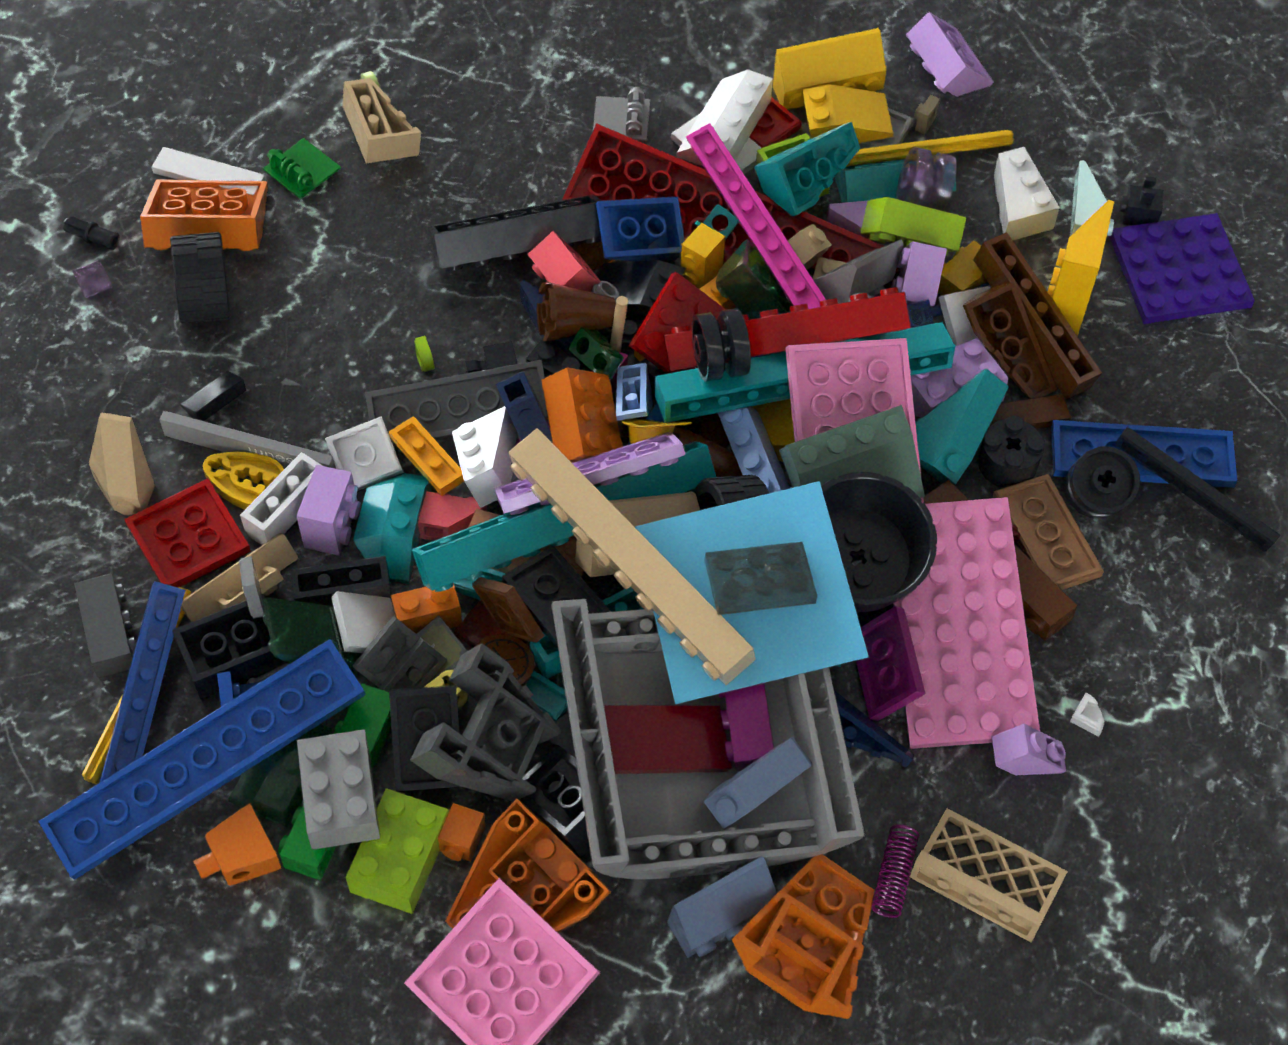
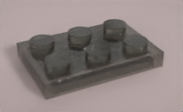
[704,542,817,615]

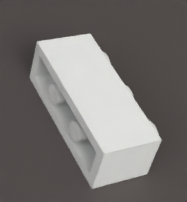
[240,452,322,545]

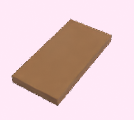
[993,474,1104,590]

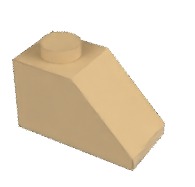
[788,224,832,270]

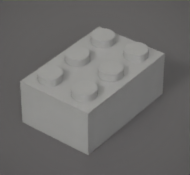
[297,729,380,850]

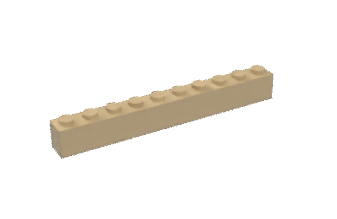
[508,428,756,685]

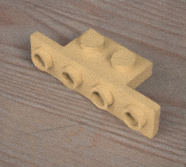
[181,533,298,622]

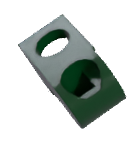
[568,327,624,379]

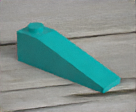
[754,122,860,216]
[915,369,1009,484]

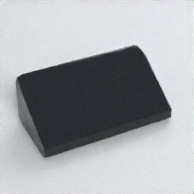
[181,371,246,421]

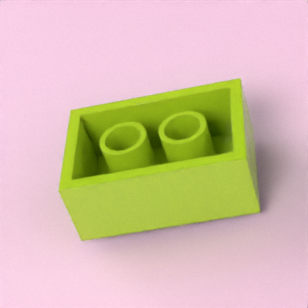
[860,197,966,256]
[346,788,449,914]

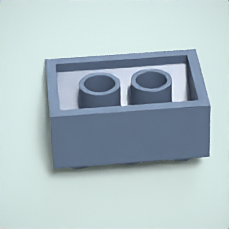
[667,856,777,958]

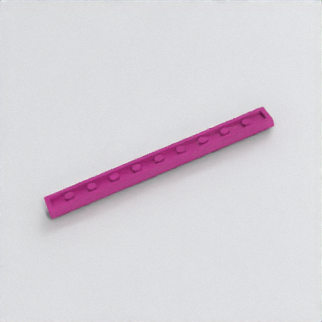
[686,123,826,309]

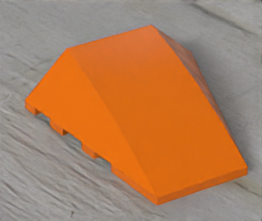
[732,854,874,1019]

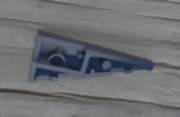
[834,690,914,767]

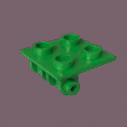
[263,138,341,199]

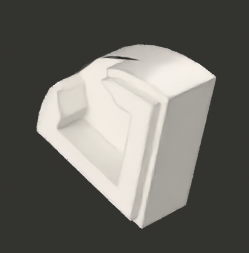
[1070,693,1104,737]

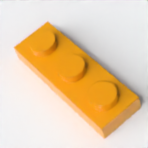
[389,416,464,496]

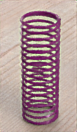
[871,825,920,918]

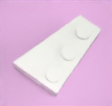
[994,147,1060,240]
[452,406,520,508]

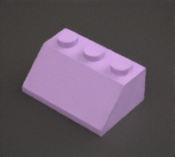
[906,12,994,97]

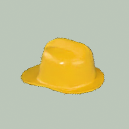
[622,418,692,444]

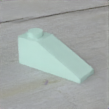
[1070,160,1114,236]

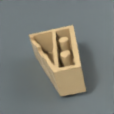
[342,78,421,164]

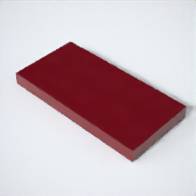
[604,705,732,774]

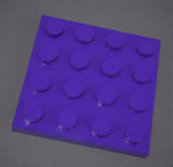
[1109,213,1255,324]

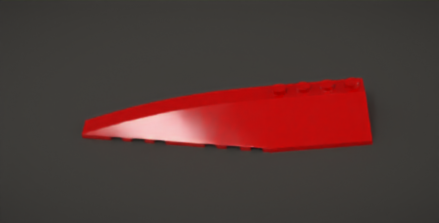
[562,123,898,276]

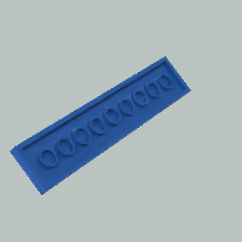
[38,639,366,880]

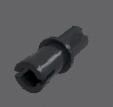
[63,216,120,250]

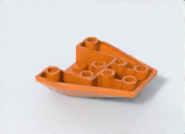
[445,799,611,933]

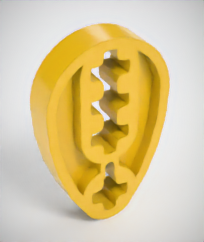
[203,452,284,510]

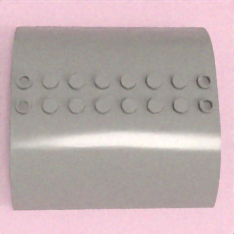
[552,599,865,879]

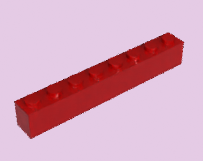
[664,287,911,371]

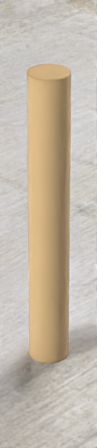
[610,296,628,352]

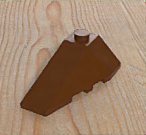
[963,282,1057,399]

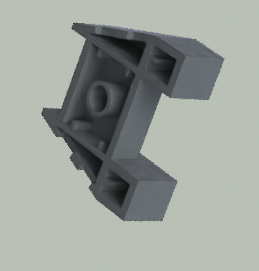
[410,643,562,802]

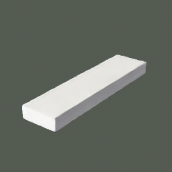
[152,147,266,195]

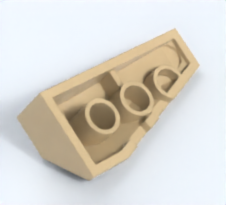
[89,412,155,515]

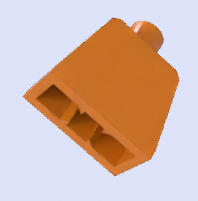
[193,804,281,885]

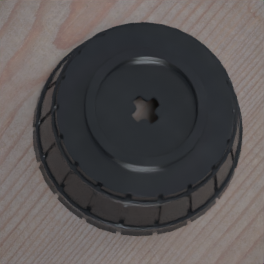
[821,472,937,612]

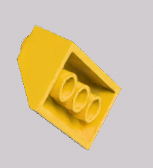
[773,28,887,110]

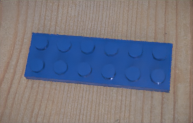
[1051,420,1237,488]

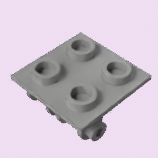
[593,87,650,142]

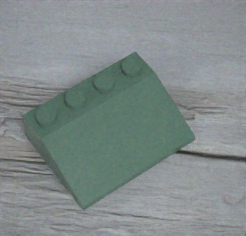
[779,405,925,498]

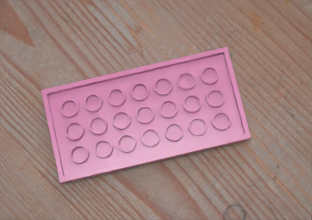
[893,497,1040,749]

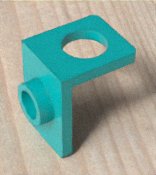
[694,204,739,240]

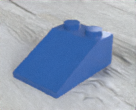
[596,197,685,262]

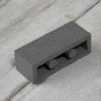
[74,573,136,678]

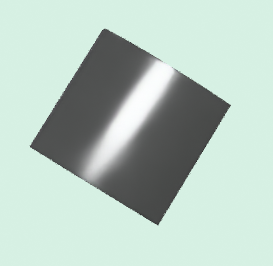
[352,616,447,692]

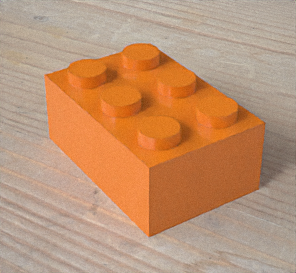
[541,367,623,463]

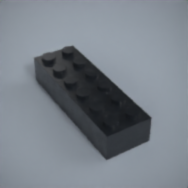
[428,194,602,271]

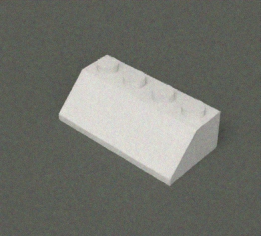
[676,70,773,166]

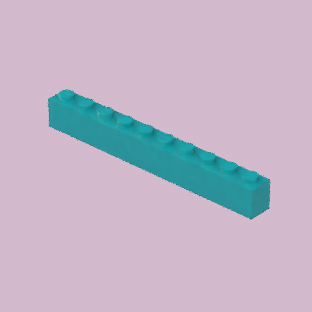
[655,322,955,423]
[412,441,716,592]

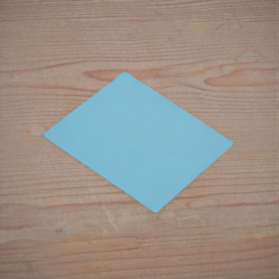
[634,481,869,704]

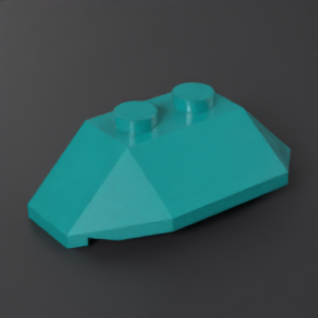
[353,473,433,584]

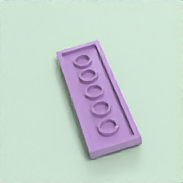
[494,431,685,515]

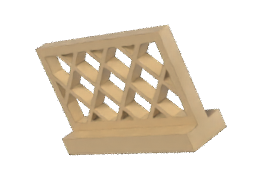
[910,808,1068,943]

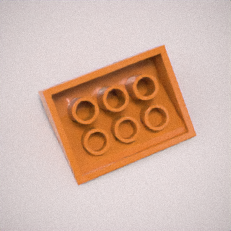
[140,180,268,251]

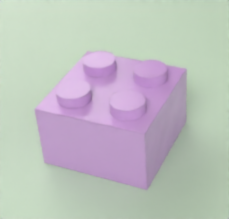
[891,241,947,310]
[296,465,361,556]

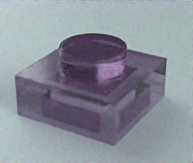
[72,261,112,298]

